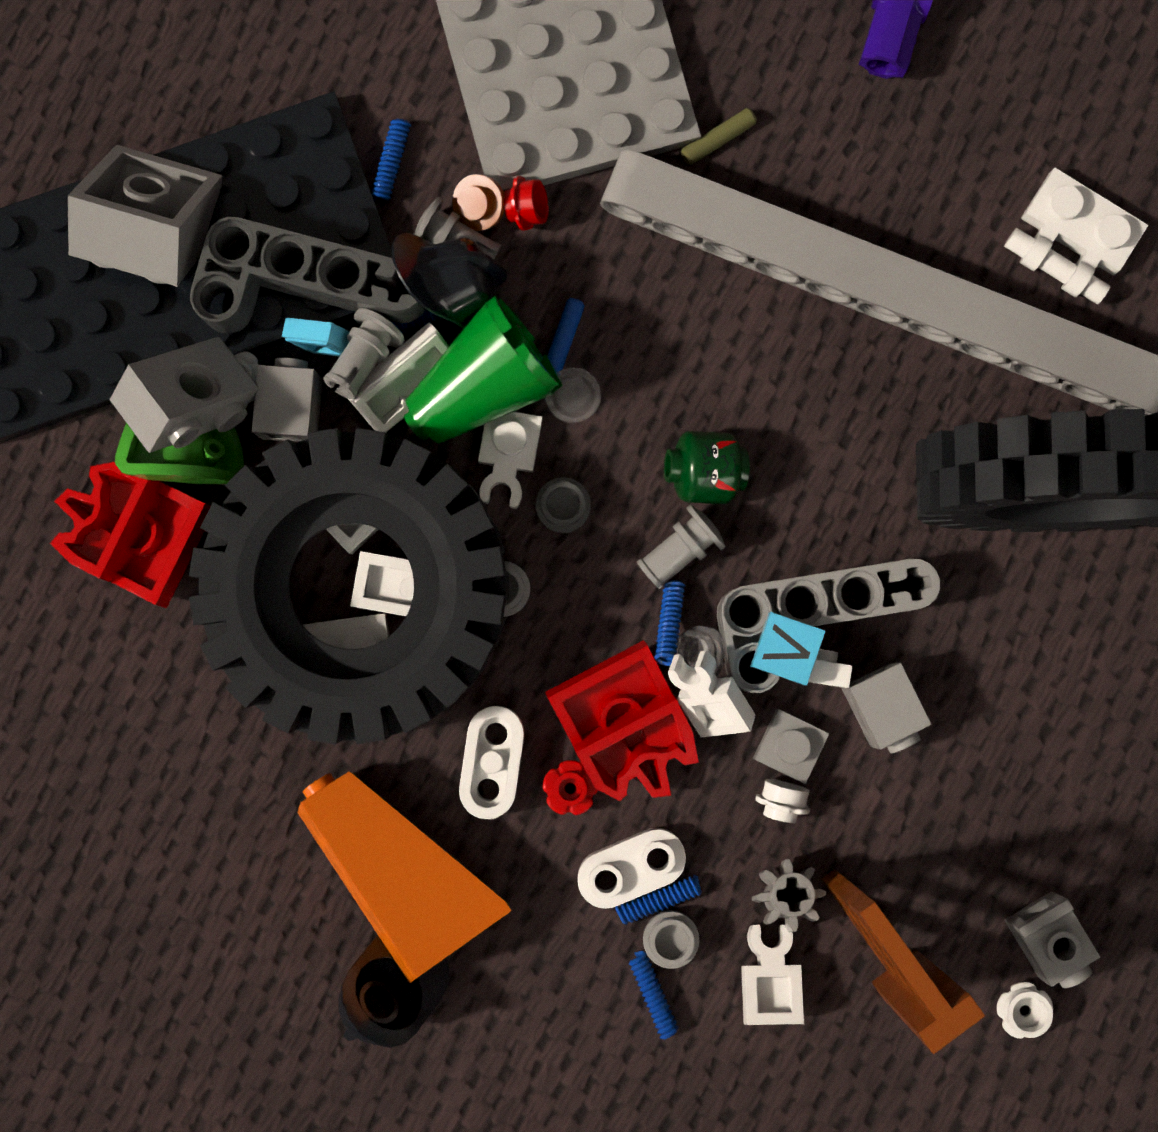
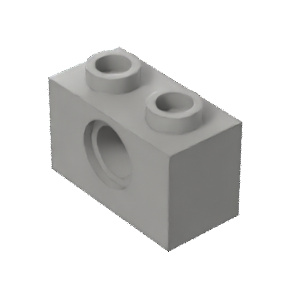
[109,337,258,453]

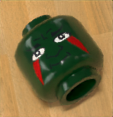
[664,431,750,504]

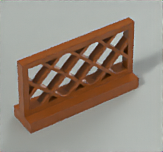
[821,869,985,1054]

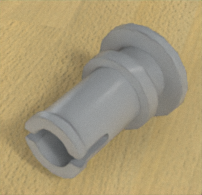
[414,197,502,259]
[323,308,405,399]
[637,505,726,589]

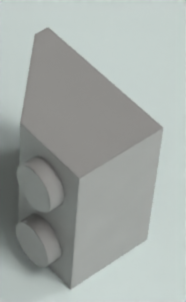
[68,145,222,287]

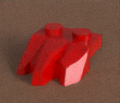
[50,462,211,608]
[545,640,699,801]

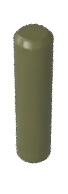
[681,108,757,165]

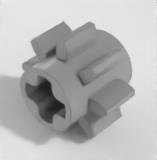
[752,859,826,932]

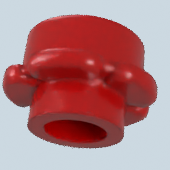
[504,176,549,231]
[543,760,598,815]

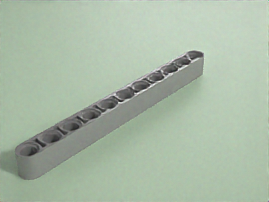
[600,150,1158,416]

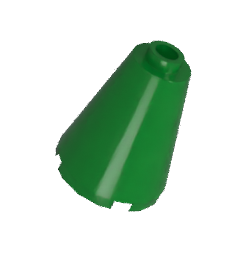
[404,296,563,444]

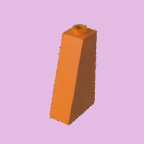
[297,771,512,983]

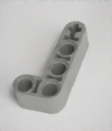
[717,559,940,693]

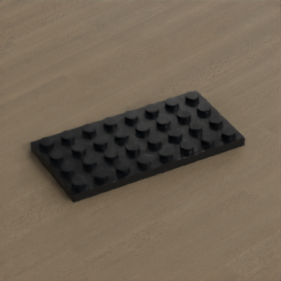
[0,91,407,443]

